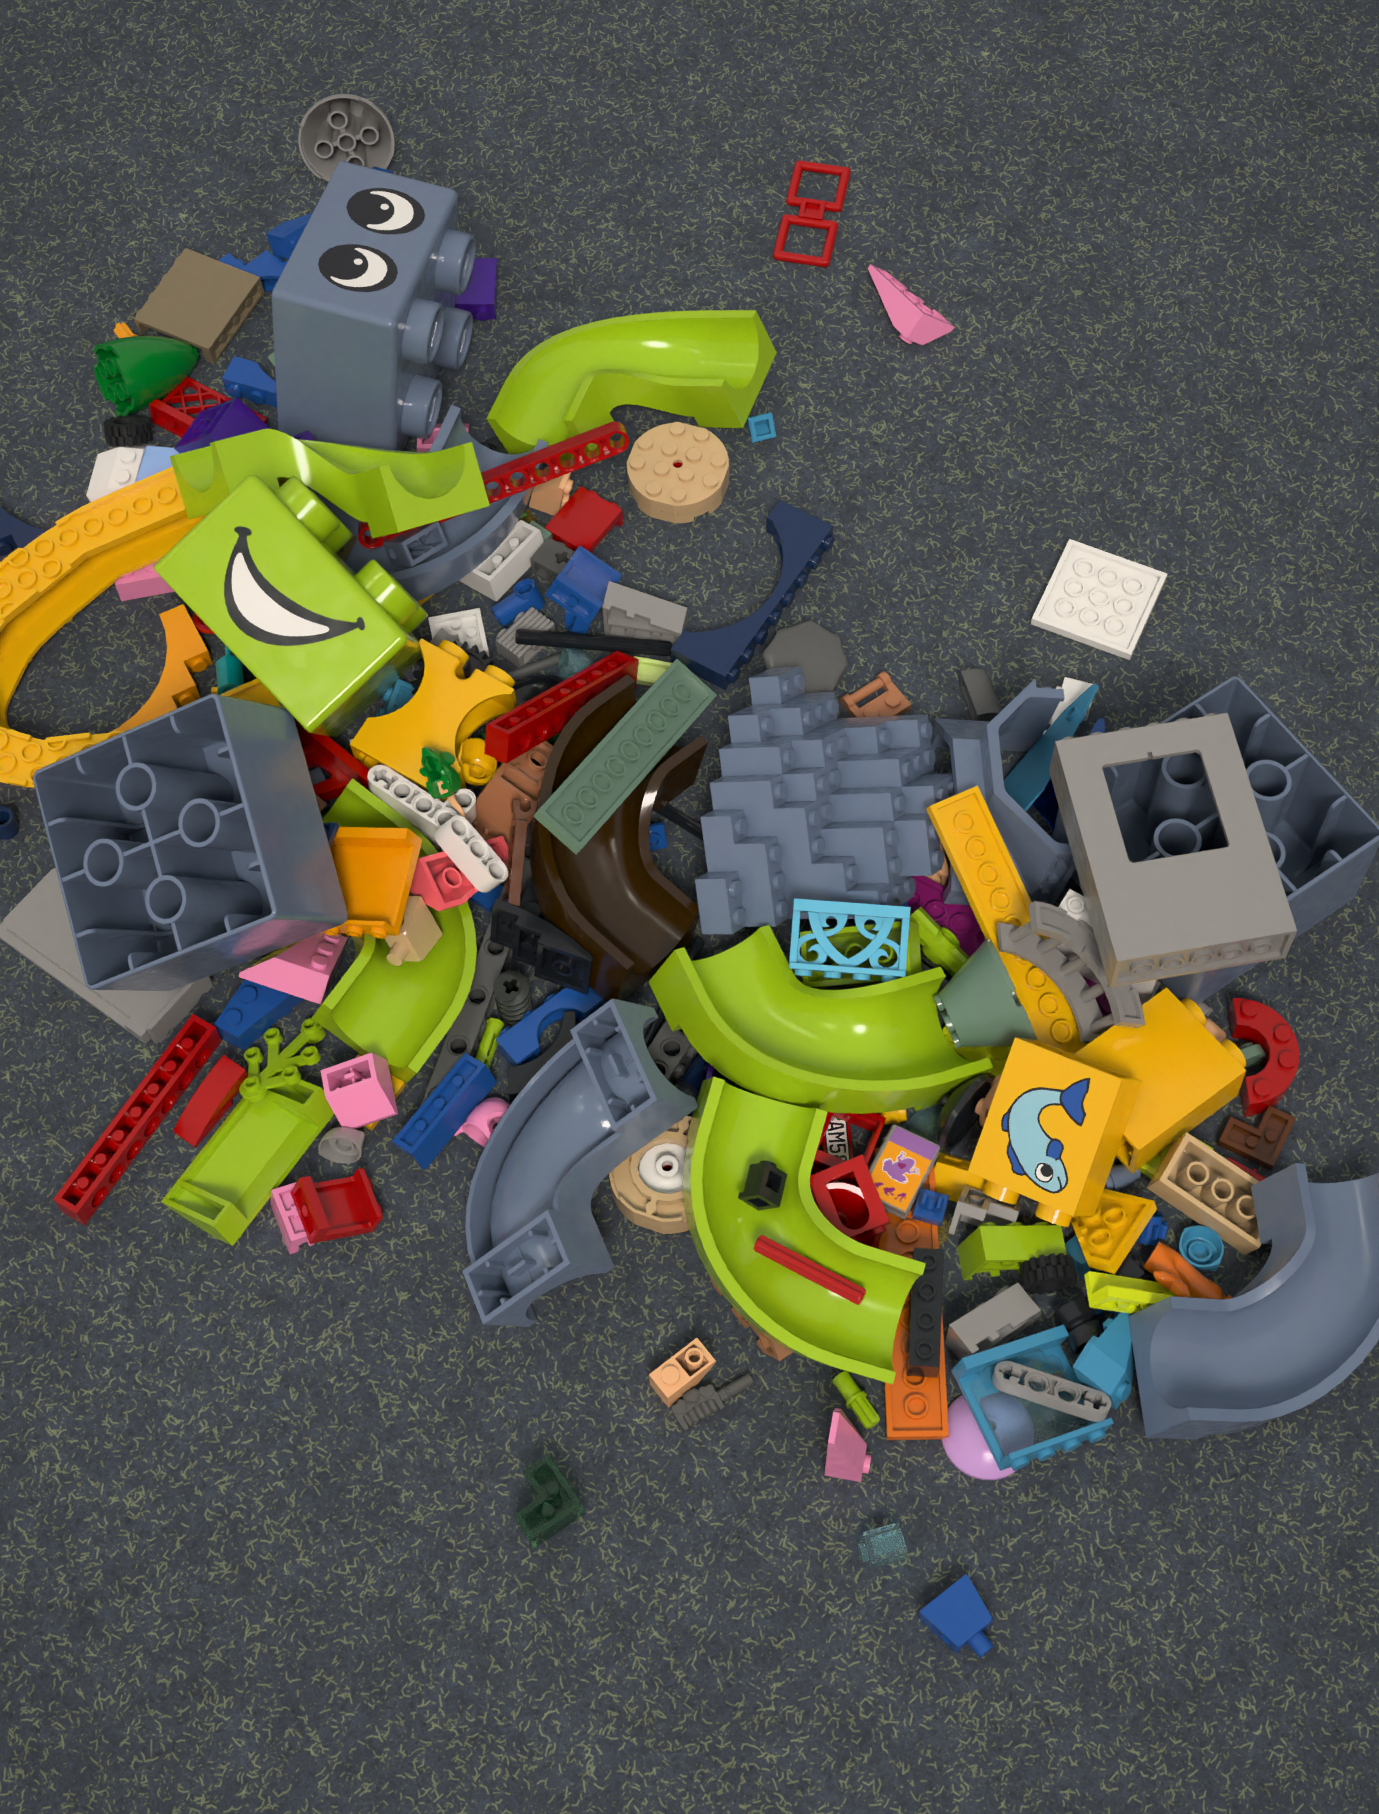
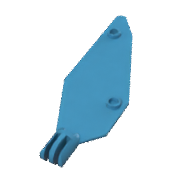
[1004,684,1099,811]

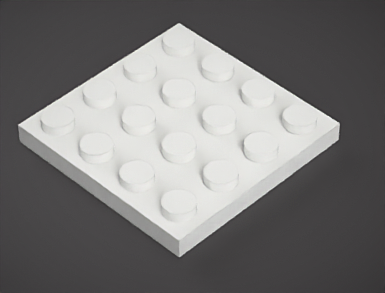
[1031,539,1167,660]

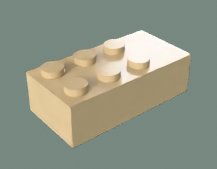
[1147,1133,1261,1255]

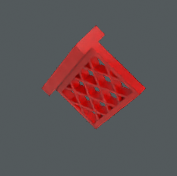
[149,377,268,438]

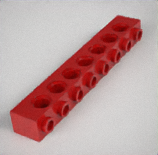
[484,651,639,764]
[53,1014,222,1226]

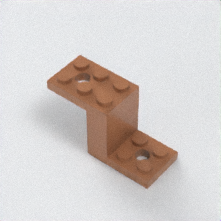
[440,741,553,852]

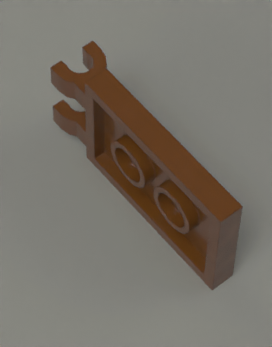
[504,800,537,906]

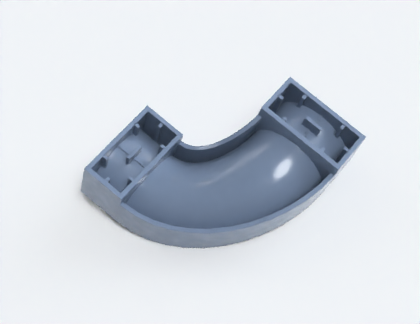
[306,405,549,601]
[462,999,698,1327]
[1128,1163,1379,1440]

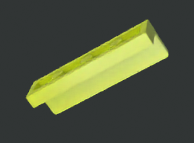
[1084,1271,1177,1314]

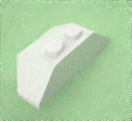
[86,443,155,502]

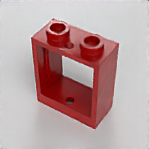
[811,1112,886,1187]

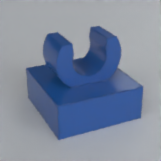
[912,1188,949,1227]

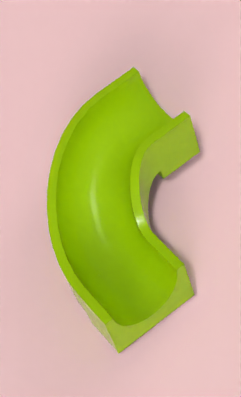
[312,778,477,1084]

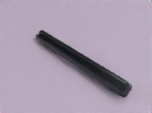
[515,629,672,656]

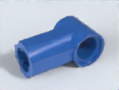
[491,579,545,628]

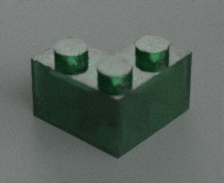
[513,1454,585,1549]

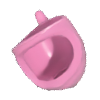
[454,1097,510,1148]

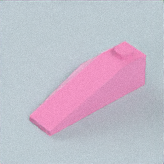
[824,1408,872,1482]

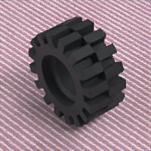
[103,415,152,447]
[1020,1253,1078,1295]

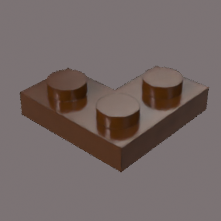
[1217,1106,1296,1170]

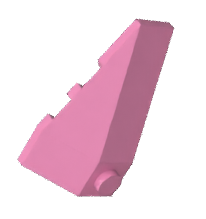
[868,264,954,345]

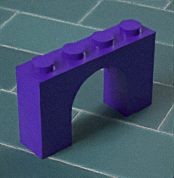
[455,258,499,321]

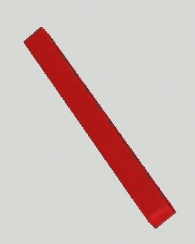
[358,422,629,549]

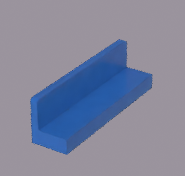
[392,1053,497,1170]

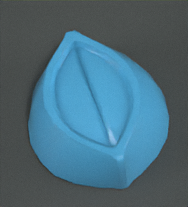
[1179,1225,1224,1271]

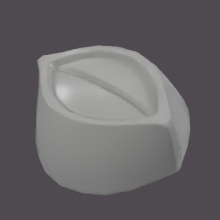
[318,1127,365,1164]

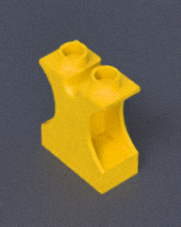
[350,638,518,803]

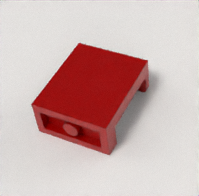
[545,486,623,554]
[290,1168,383,1244]

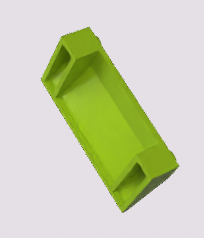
[161,1072,334,1246]

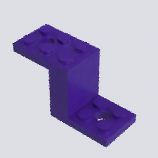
[174,398,315,454]

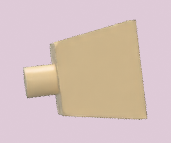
[385,896,443,966]

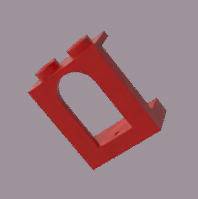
[810,1155,891,1242]

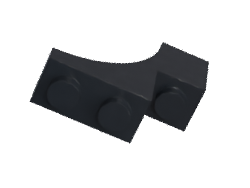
[508,1011,582,1104]

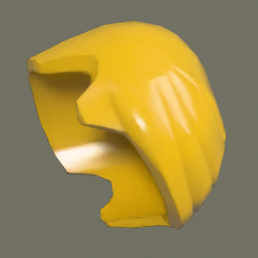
[456,738,497,785]

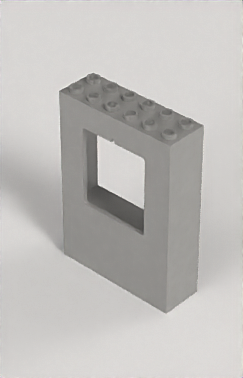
[1049,713,1297,988]

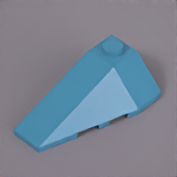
[1073,1312,1135,1410]

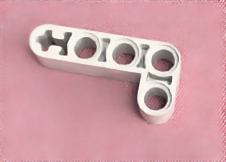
[367,765,477,838]

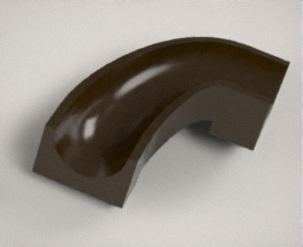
[530,674,708,1002]

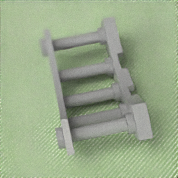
[997,901,1145,1043]

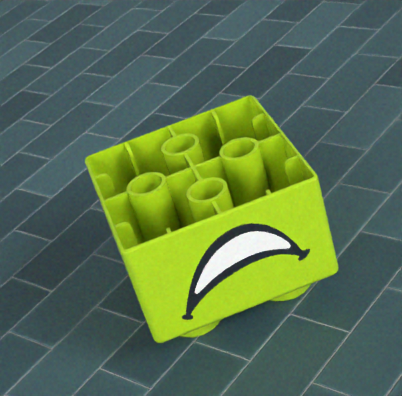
[153,475,428,738]

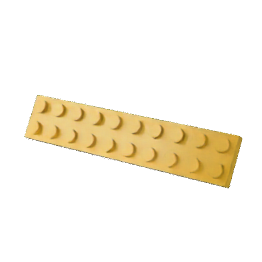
[926,786,1089,1054]

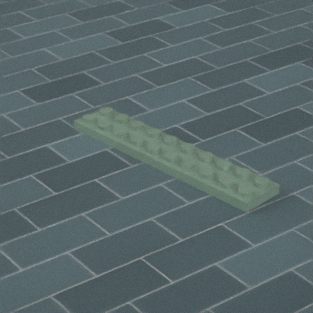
[533,659,717,855]

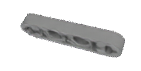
[992,1361,1111,1422]

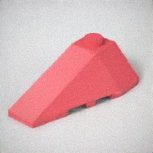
[410,836,509,912]

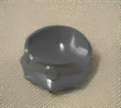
[763,620,848,693]

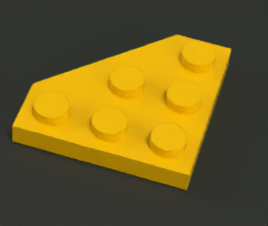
[1071,1189,1157,1274]

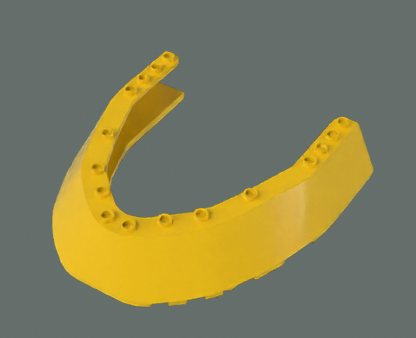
[0,466,284,788]

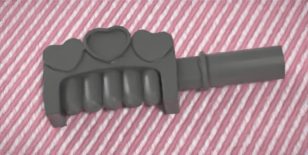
[672,1373,754,1432]

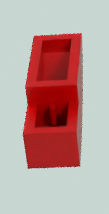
[173,1055,248,1148]

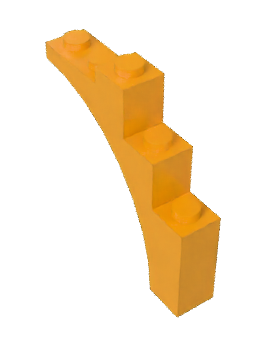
[109,604,212,733]

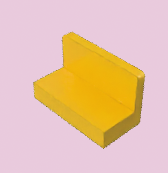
[934,1152,987,1203]

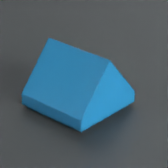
[746,412,776,443]

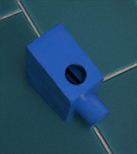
[918,1574,994,1658]

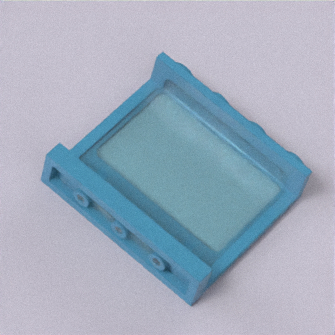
[951,1325,1114,1471]

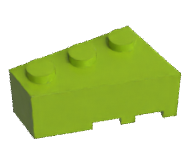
[957,1222,1067,1281]

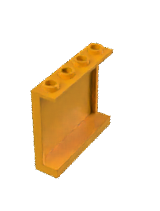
[322,827,423,939]

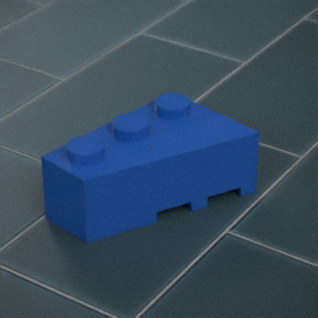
[214,957,306,1050]

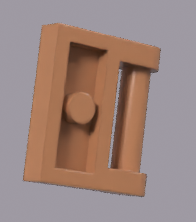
[840,671,912,718]

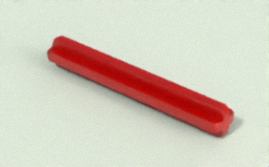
[754,1235,866,1305]

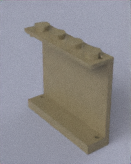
[134,248,265,364]

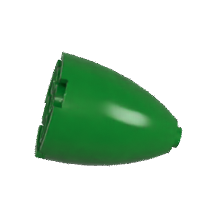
[93,336,199,416]

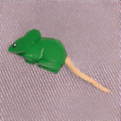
[419,747,466,818]

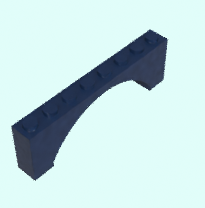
[671,500,835,690]

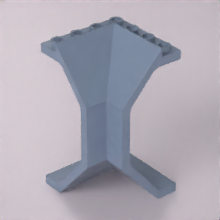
[931,679,1076,905]

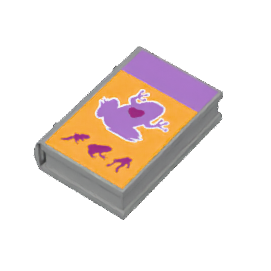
[859,1124,940,1220]

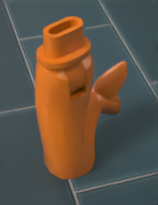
[1143,1242,1232,1299]

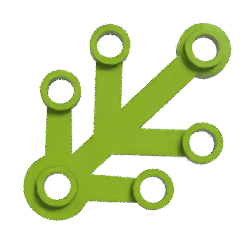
[239,1018,326,1102]

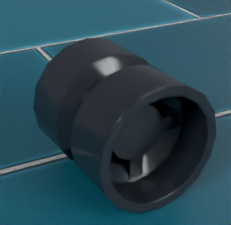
[1053,1297,1105,1354]

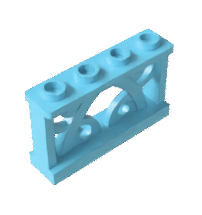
[789,898,911,982]

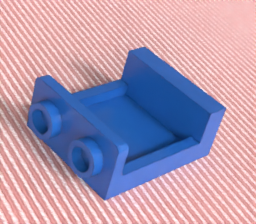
[545,546,622,625]

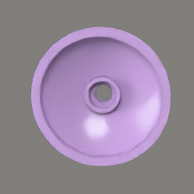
[941,1392,1033,1480]

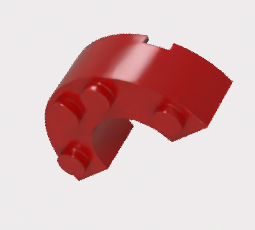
[1227,998,1300,1117]

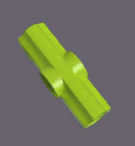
[910,907,970,977]

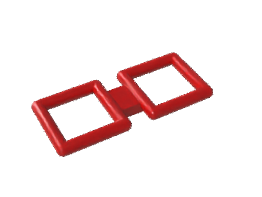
[773,160,851,267]

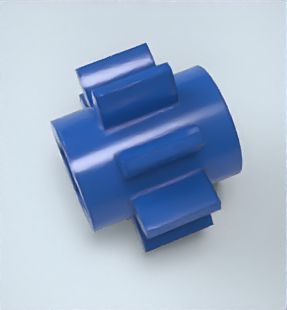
[1137,1211,1168,1245]

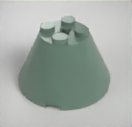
[933,939,1037,1049]

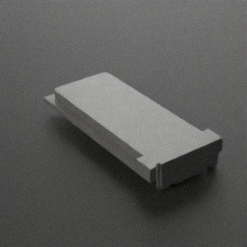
[0,868,213,1044]

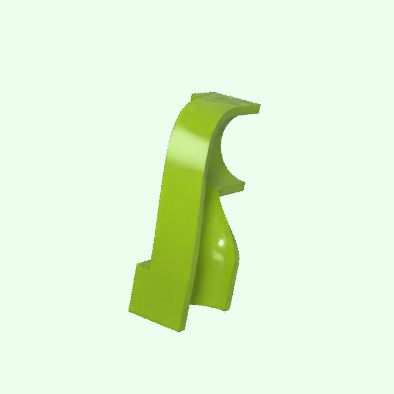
[486,310,777,463]
[170,429,490,538]
[649,925,994,1114]
[682,1077,926,1384]

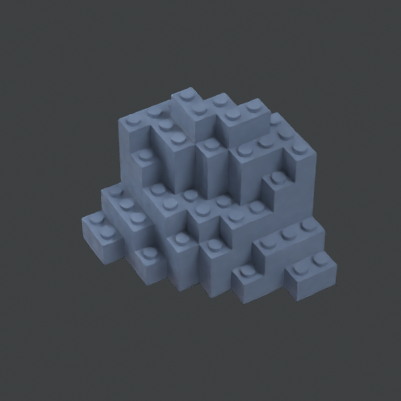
[695,666,955,934]

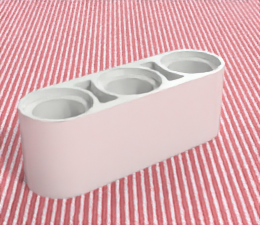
[435,815,508,893]

